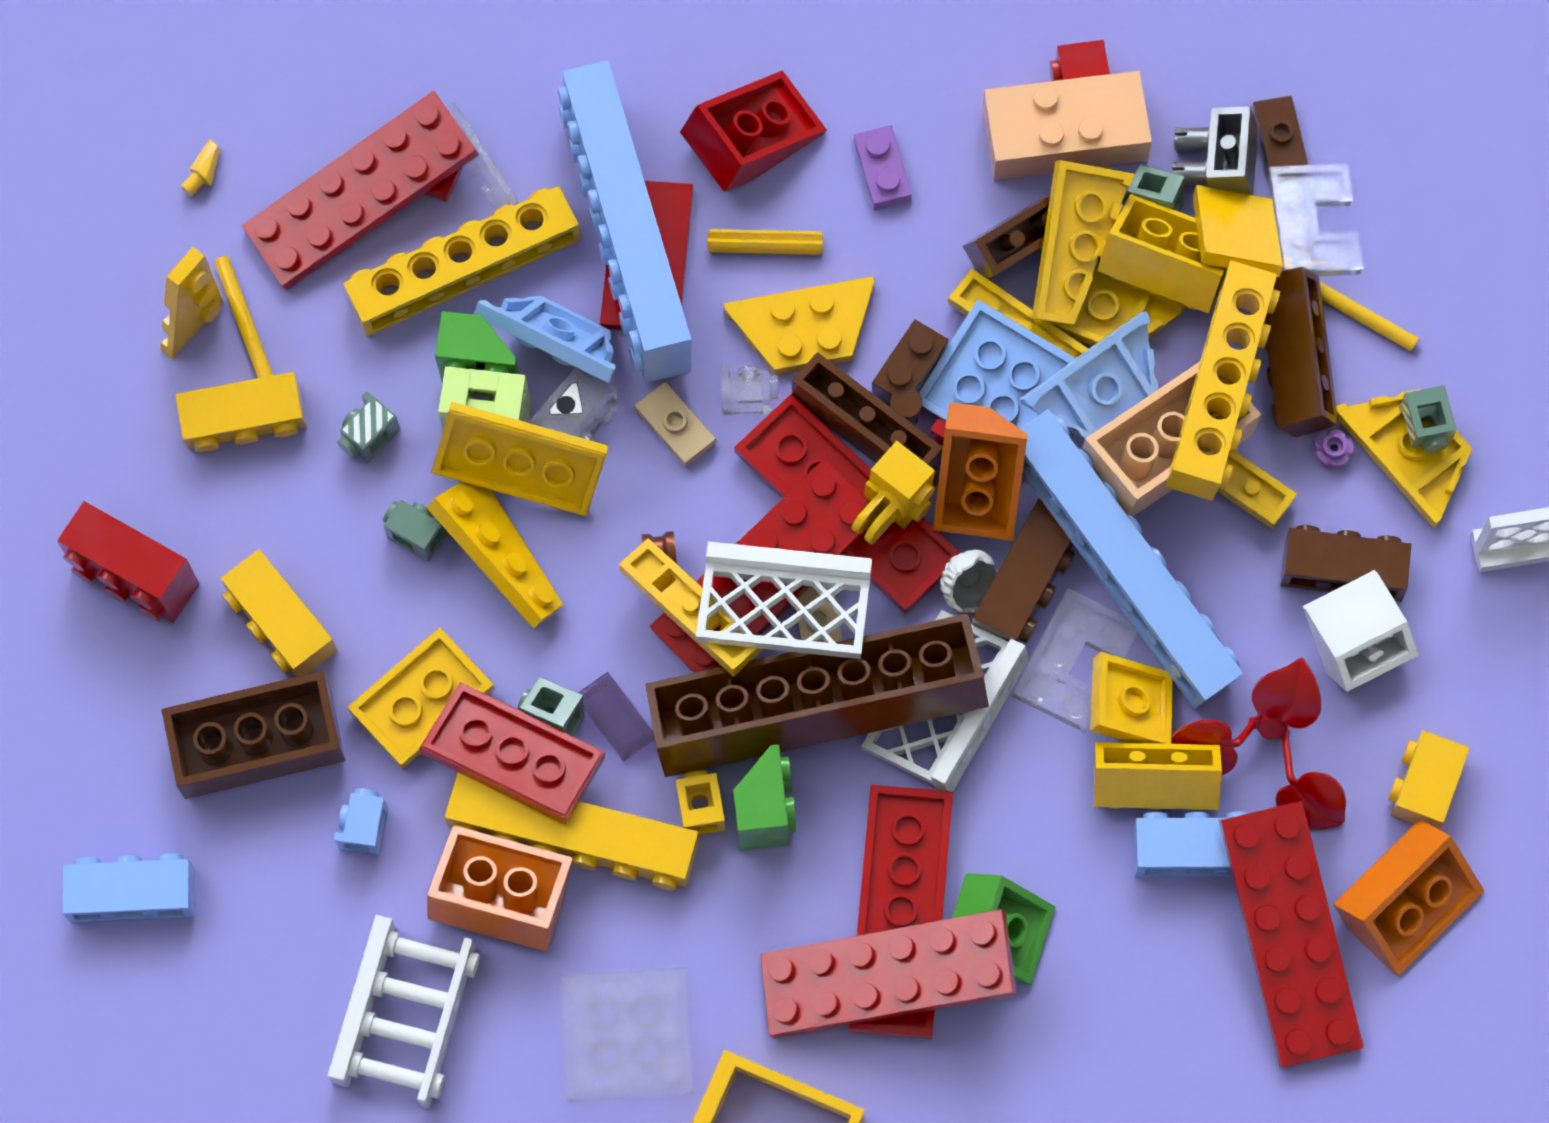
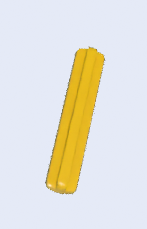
[707,229,824,255]

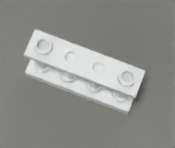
[327,915,480,1109]

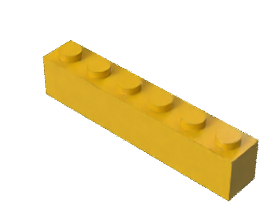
[444,772,700,891]

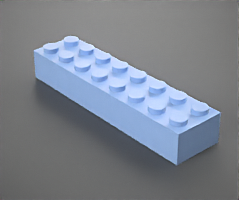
[557,60,691,383]

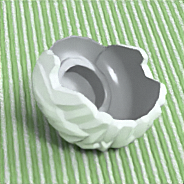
[940,549,996,613]

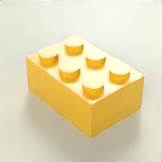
[1097,194,1227,314]

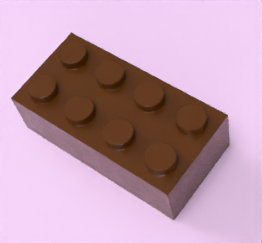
[161,671,346,799]

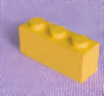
[175,372,307,452]
[220,549,338,677]
[1093,742,1222,811]

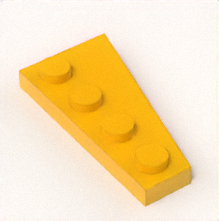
[426,482,564,629]

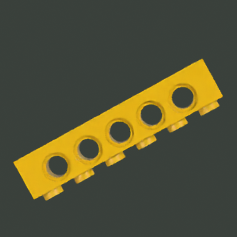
[343,186,581,337]
[1165,260,1280,501]

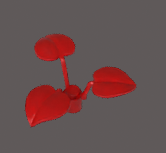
[1171,657,1347,830]

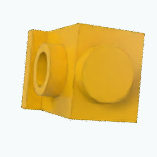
[676,770,725,835]

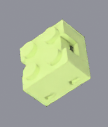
[438,366,531,429]

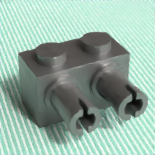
[1171,106,1258,195]

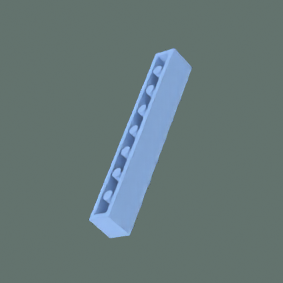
[1019,409,1243,709]

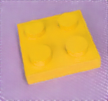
[1090,652,1173,744]

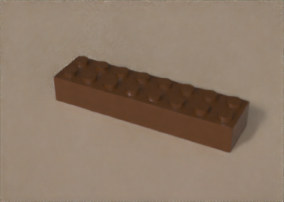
[645,613,989,777]

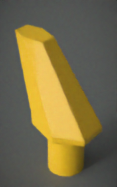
[180,139,220,197]

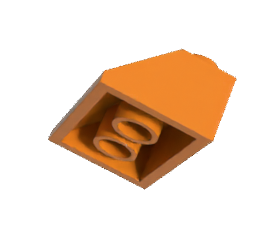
[933,402,1028,541]
[1333,819,1485,976]
[427,825,573,952]

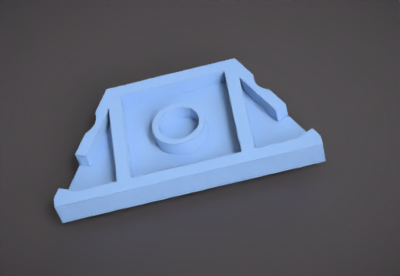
[474,296,616,383]
[1019,312,1159,441]

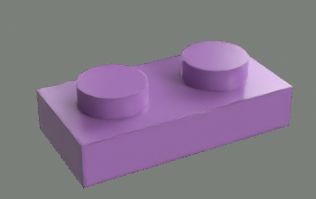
[854,125,912,210]

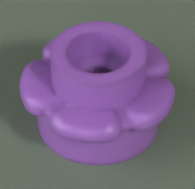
[1314,429,1354,468]

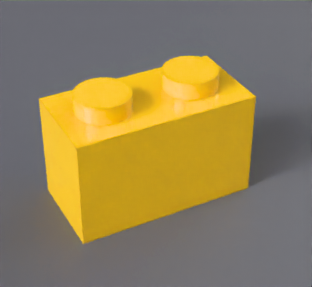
[1388,730,1470,829]

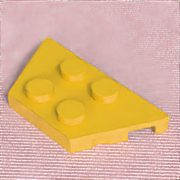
[1050,262,1187,346]
[724,276,874,375]
[1336,389,1473,529]

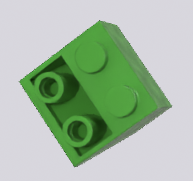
[435,311,519,383]
[733,744,796,851]

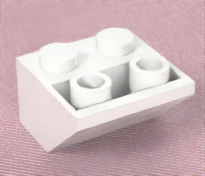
[1302,570,1419,692]

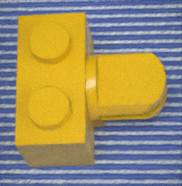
[851,441,935,545]

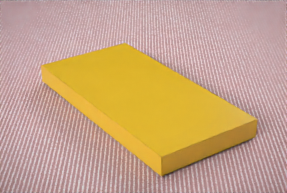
[431,401,608,517]

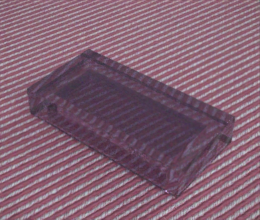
[578,672,655,762]

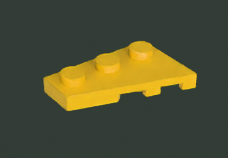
[160,247,224,359]

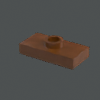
[1252,95,1309,178]

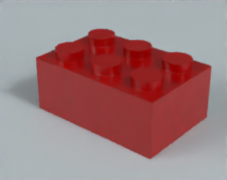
[57,501,200,624]

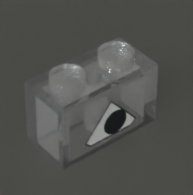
[529,367,619,441]

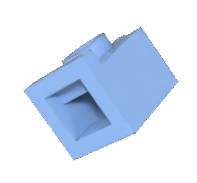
[334,788,388,855]

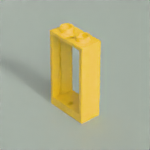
[692,1050,865,1123]

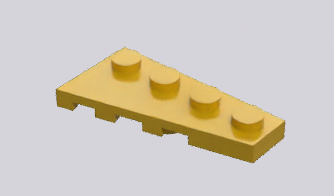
[1032,160,1135,326]

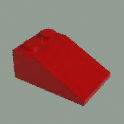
[680,70,827,192]

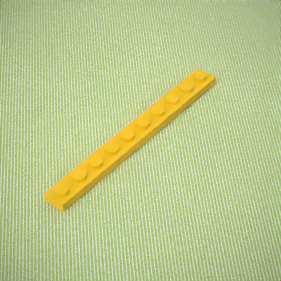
[948,268,1297,530]

